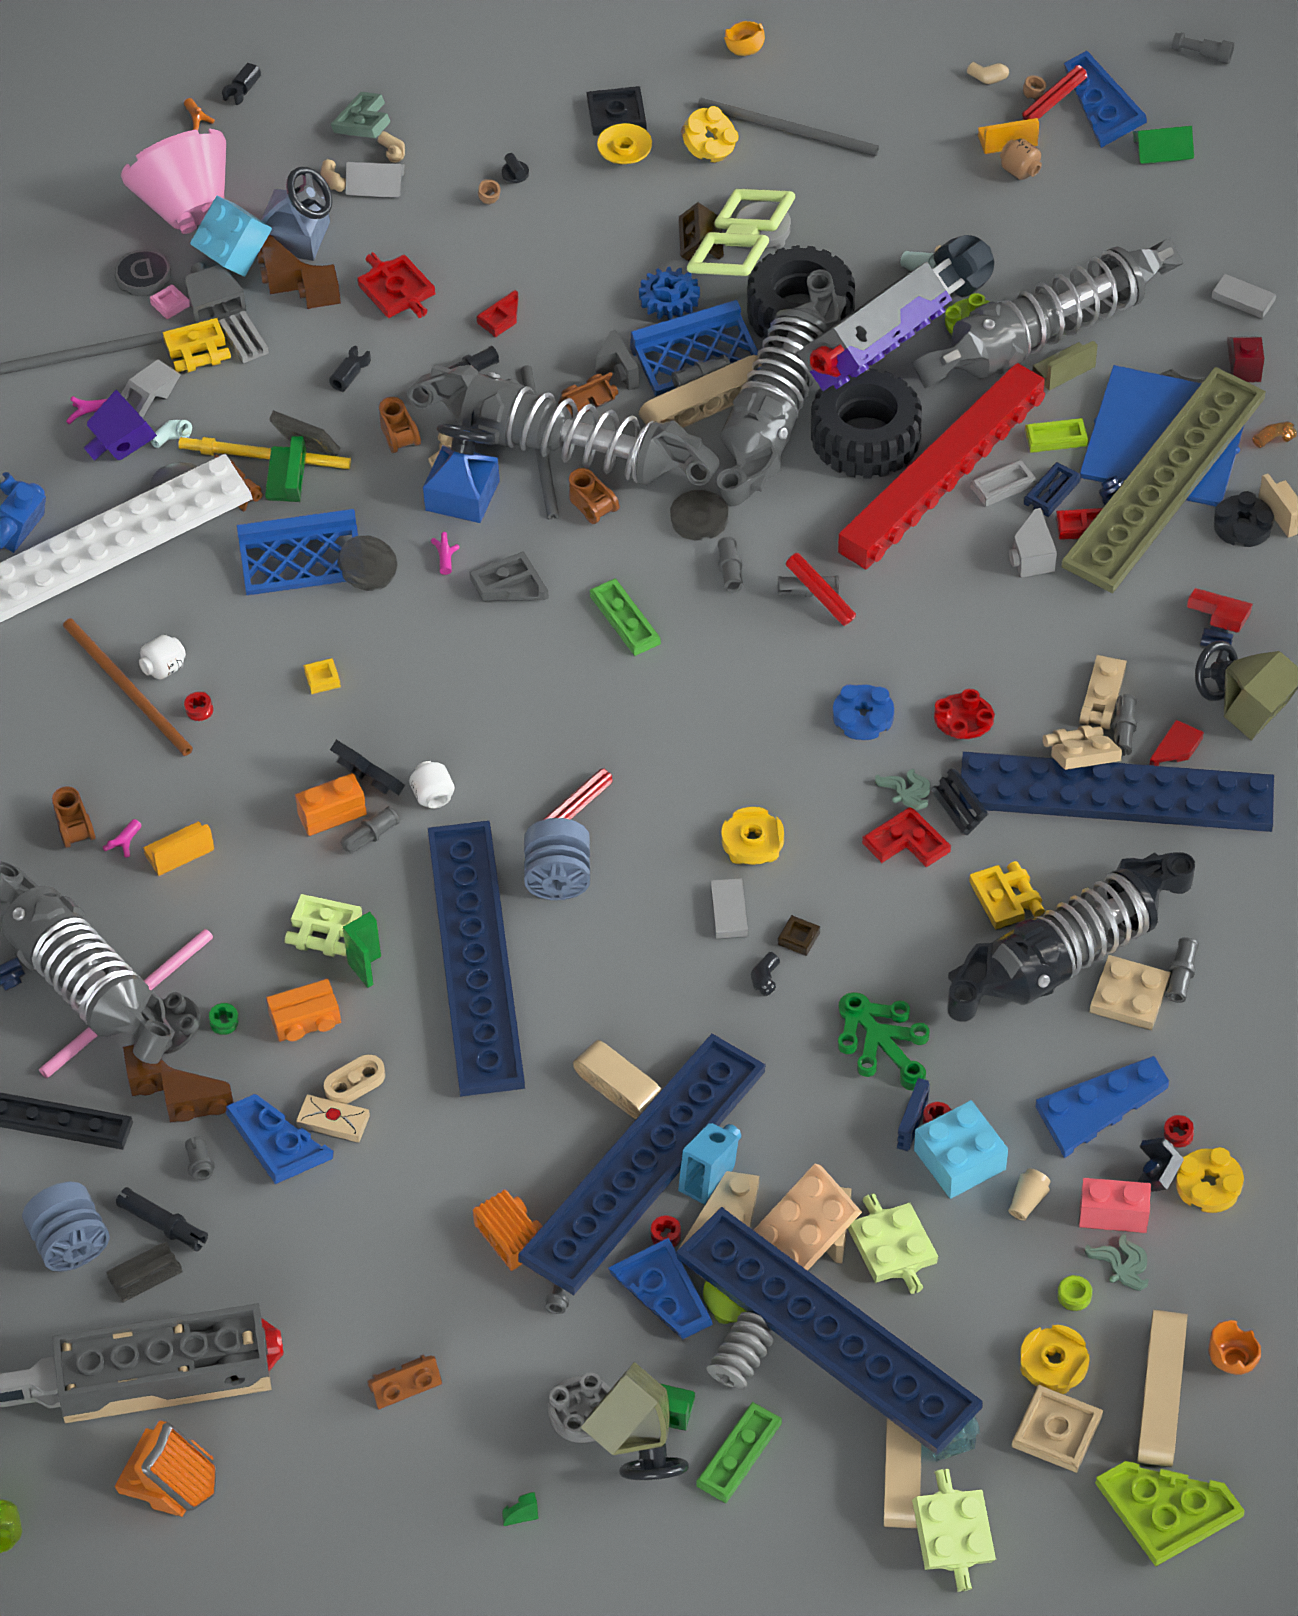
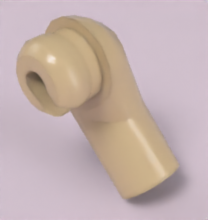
[967,62,1009,85]
[378,131,405,163]
[320,159,346,192]

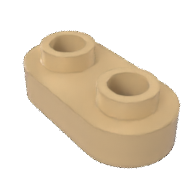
[324,1055,385,1104]

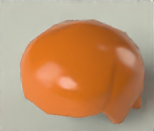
[1208,1320,1261,1375]

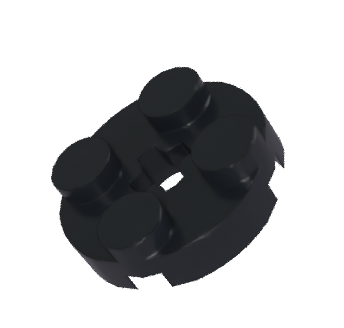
[1214,491,1274,547]

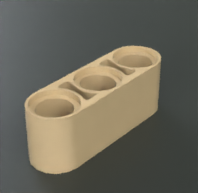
[573,1040,662,1120]

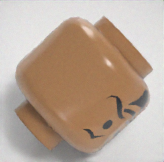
[1000,139,1042,180]

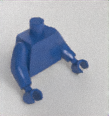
[0,472,46,553]

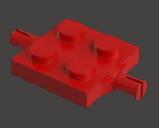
[357,252,436,319]

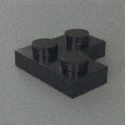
[330,739,405,796]

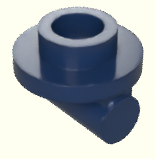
[1099,476,1125,505]
[1200,626,1234,647]
[0,957,25,991]

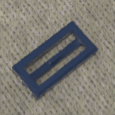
[1024,462,1081,517]
[897,1078,930,1152]

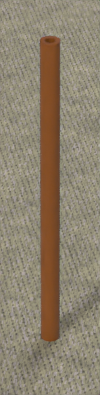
[63,618,193,756]

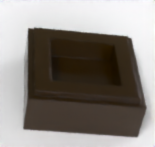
[778,915,820,956]

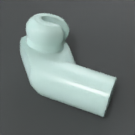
[150,420,192,448]

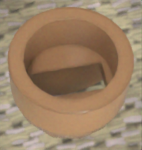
[1023,75,1046,100]
[478,180,501,205]

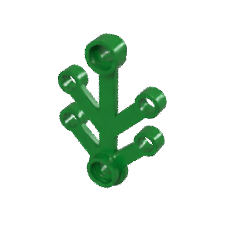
[838,992,930,1091]

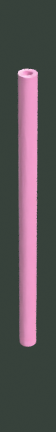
[39,929,213,1079]

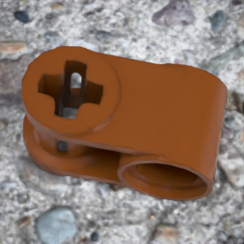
[379,397,421,453]
[569,468,620,524]
[52,786,96,848]

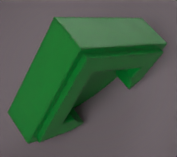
[502,1492,539,1526]

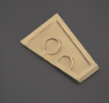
[678,1171,759,1249]

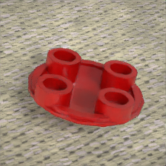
[934,688,995,739]

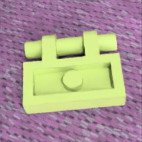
[285,894,362,957]

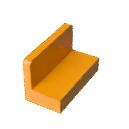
[978,118,1039,154]
[143,821,214,876]

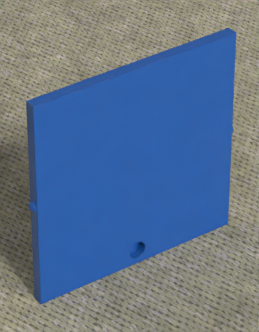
[1080,365,1245,507]

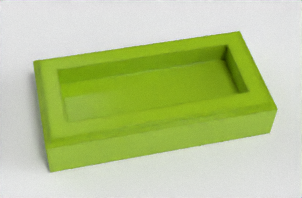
[1025,418,1088,453]

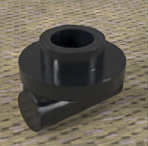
[502,153,529,183]

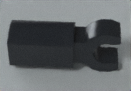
[222,62,261,105]
[329,346,371,392]

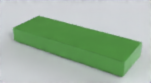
[590,578,661,656]
[696,1402,782,1503]

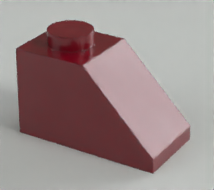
[1227,336,1265,382]

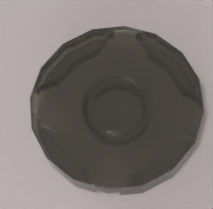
[670,490,728,541]
[337,535,398,591]

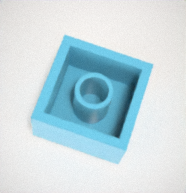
[190,195,272,277]
[914,1100,1008,1199]

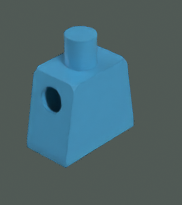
[678,1123,742,1205]

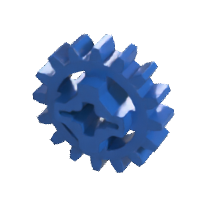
[639,267,700,320]

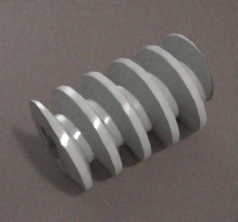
[706,1312,774,1389]

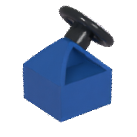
[423,424,500,523]

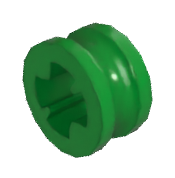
[209,1003,239,1035]

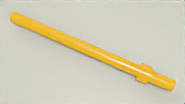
[178,437,351,469]

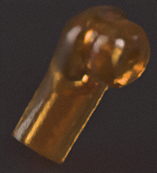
[1252,421,1297,448]

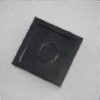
[586,86,647,136]

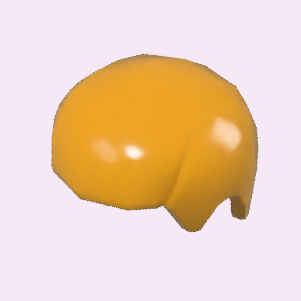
[724,21,765,57]

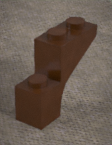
[257,235,341,309]
[123,1045,234,1123]

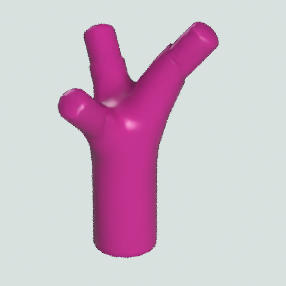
[66,396,107,424]
[431,532,459,575]
[103,819,142,858]

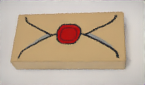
[296,1095,370,1143]

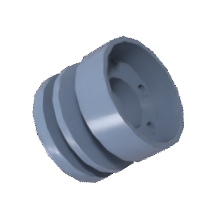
[524,818,590,900]
[22,1182,110,1272]

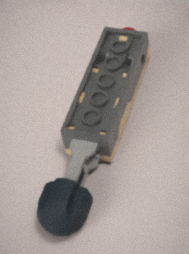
[0,1303,284,1423]

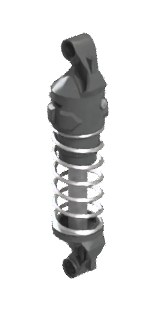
[912,238,1183,388]
[407,365,719,486]

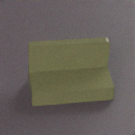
[1032,341,1098,391]

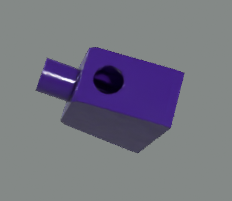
[83,389,157,461]

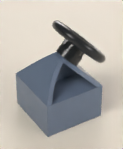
[261,167,333,261]

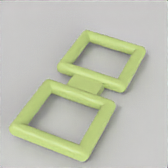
[687,189,795,276]

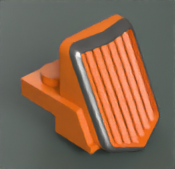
[114,1420,216,1517]

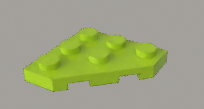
[1095,1461,1245,1567]

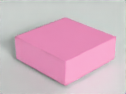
[150,284,190,319]

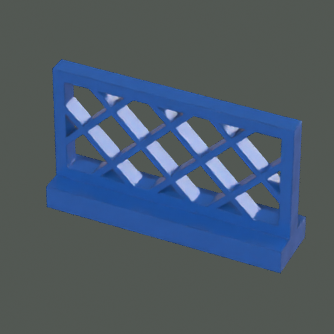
[630,300,758,396]
[237,509,365,595]

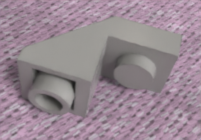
[121,359,181,418]

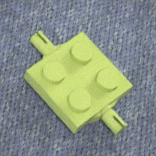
[848,1194,938,1294]
[912,1469,996,1592]

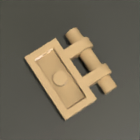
[1043,725,1122,770]

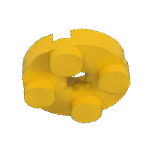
[683,106,739,162]
[721,807,784,865]
[1175,1147,1244,1213]
[1020,1325,1089,1394]

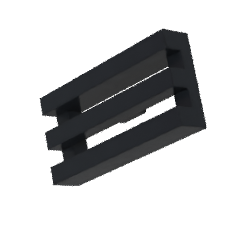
[930,768,988,835]

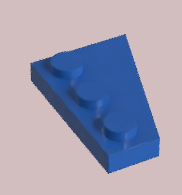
[226,1094,334,1184]
[608,1238,713,1340]

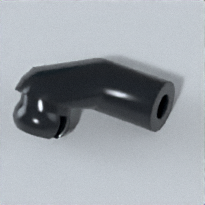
[751,952,780,996]

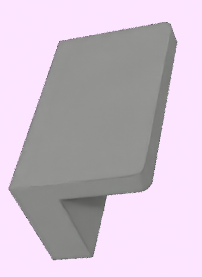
[345,162,405,197]

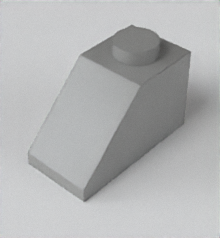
[1009,508,1057,578]

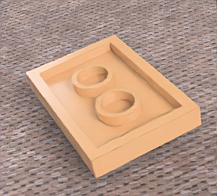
[754,1164,862,1271]

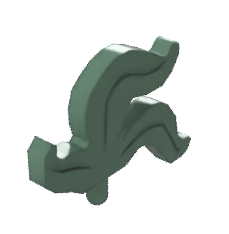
[875,769,930,810]
[1085,1234,1149,1291]

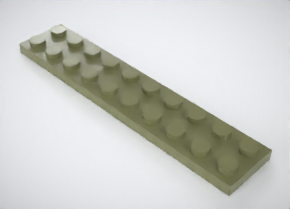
[1062,367,1266,594]

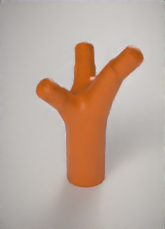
[184,98,215,130]

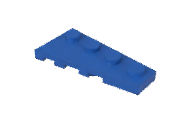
[1064,51,1147,148]
[1035,1056,1169,1158]

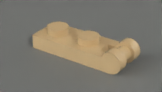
[1079,655,1127,730]

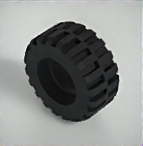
[747,245,855,345]
[811,368,922,479]

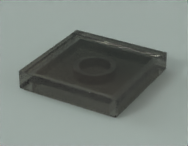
[269,410,341,456]

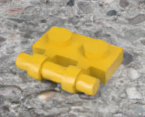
[162,318,231,373]
[969,861,1045,930]

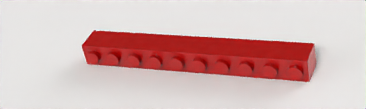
[838,363,1045,570]

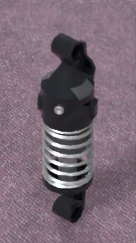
[947,852,1195,1022]

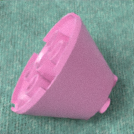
[121,129,226,234]

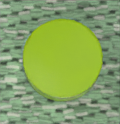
[1057,1275,1092,1311]

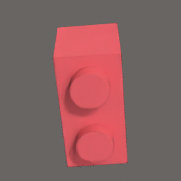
[1079,1178,1151,1233]

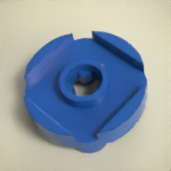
[833,684,894,740]

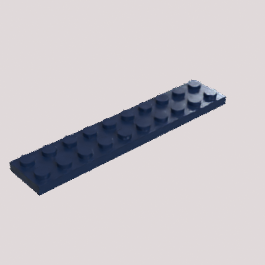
[959,752,1274,832]
[428,820,525,1097]
[518,1033,766,1296]
[676,1207,983,1455]

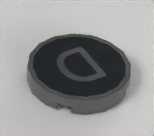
[115,249,171,296]

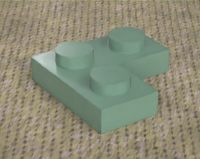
[331,92,390,138]

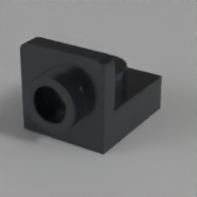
[1138,1138,1184,1192]

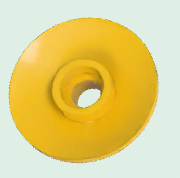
[597,123,652,164]

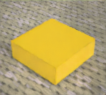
[303,658,341,694]

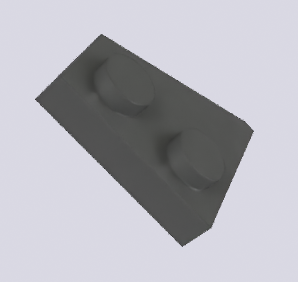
[470,551,549,600]

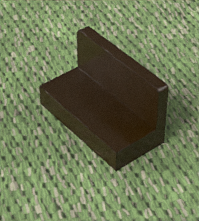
[679,202,724,262]

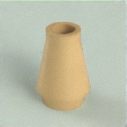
[1008,1168,1051,1221]

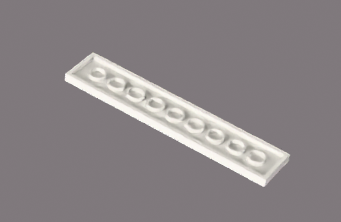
[0,454,252,622]

